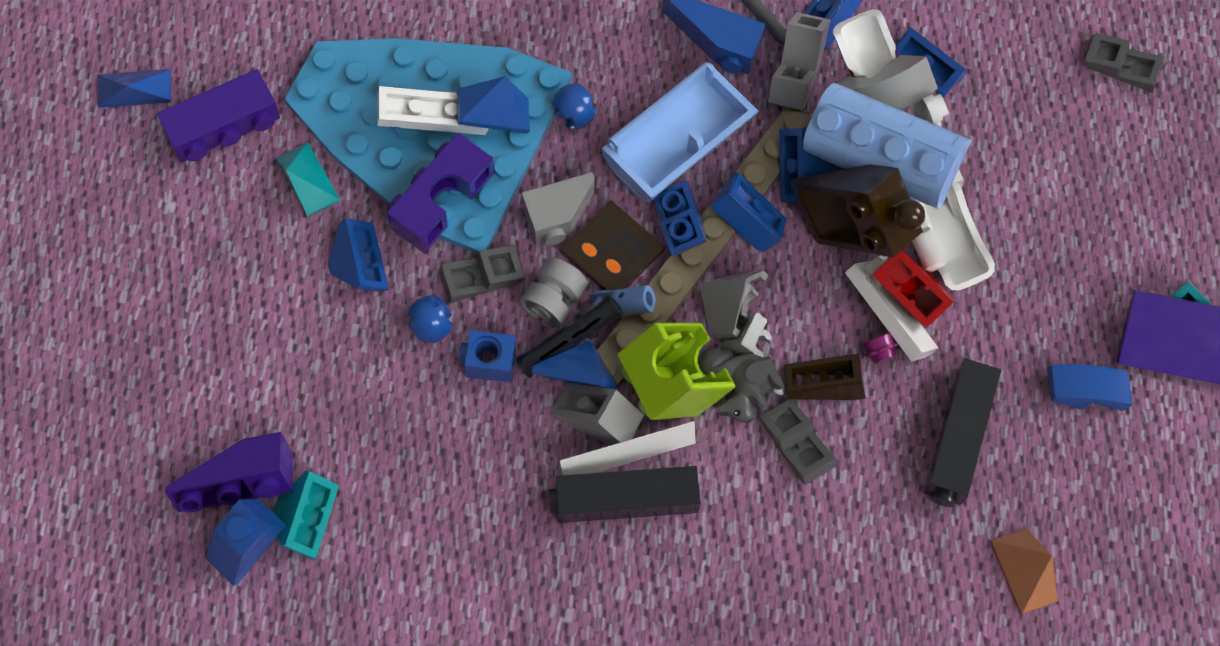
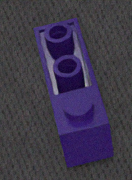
[165,432,293,512]

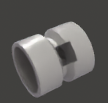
[519,257,588,329]

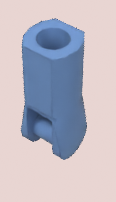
[588,285,656,318]

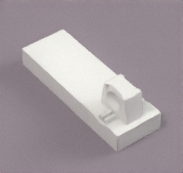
[377,86,489,135]
[845,255,938,362]

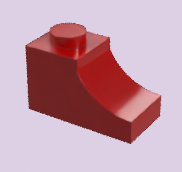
[872,250,954,328]

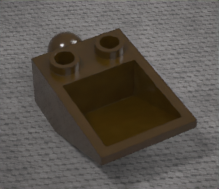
[790,165,925,257]

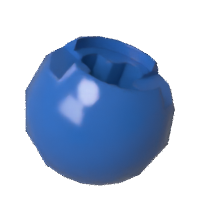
[552,83,597,129]
[407,295,453,343]

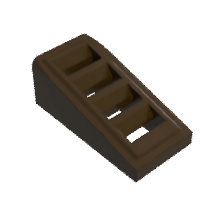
[784,353,866,400]

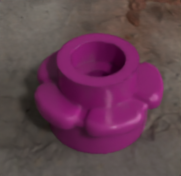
[863,333,899,363]

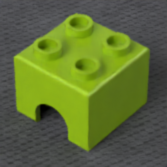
[617,323,735,420]

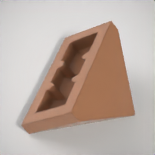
[990,528,1058,614]

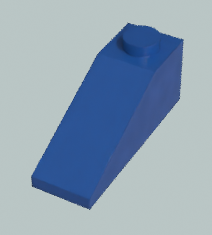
[662,0,766,74]

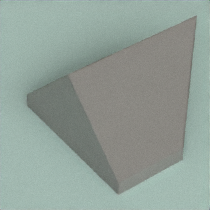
[700,271,768,339]

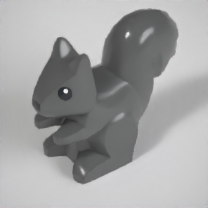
[698,347,786,423]

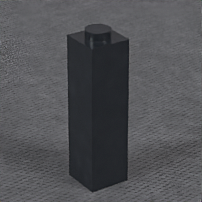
[924,358,1002,507]
[549,466,701,523]

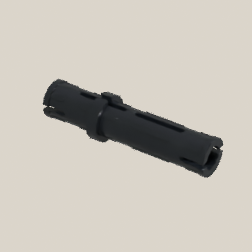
[516,294,623,378]

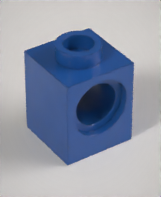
[459,330,516,383]

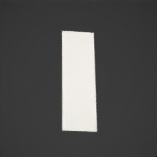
[560,421,696,475]

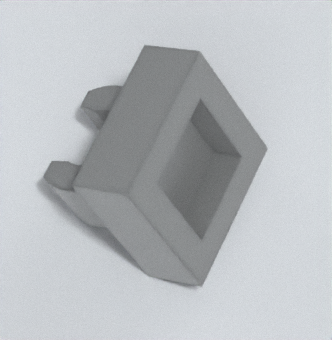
[720,312,772,357]

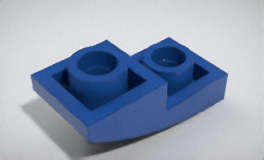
[654,180,707,257]
[1047,364,1133,411]

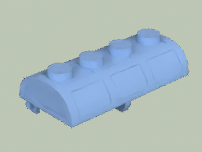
[602,62,759,202]
[803,83,972,210]

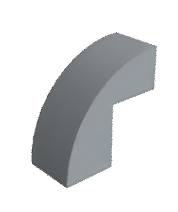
[768,12,830,111]
[837,55,938,110]

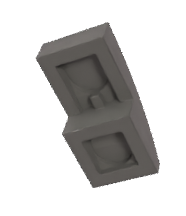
[1084,33,1164,93]
[439,245,525,303]
[759,399,836,485]

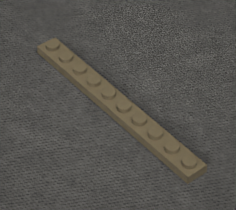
[597,107,812,390]

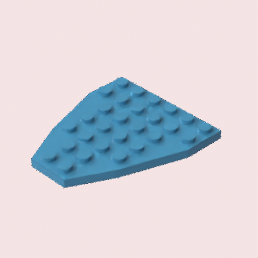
[285,38,573,254]

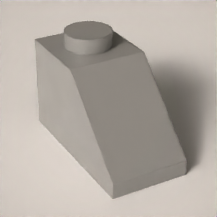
[522,172,595,246]
[550,383,644,445]

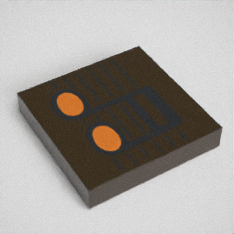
[561,200,665,290]

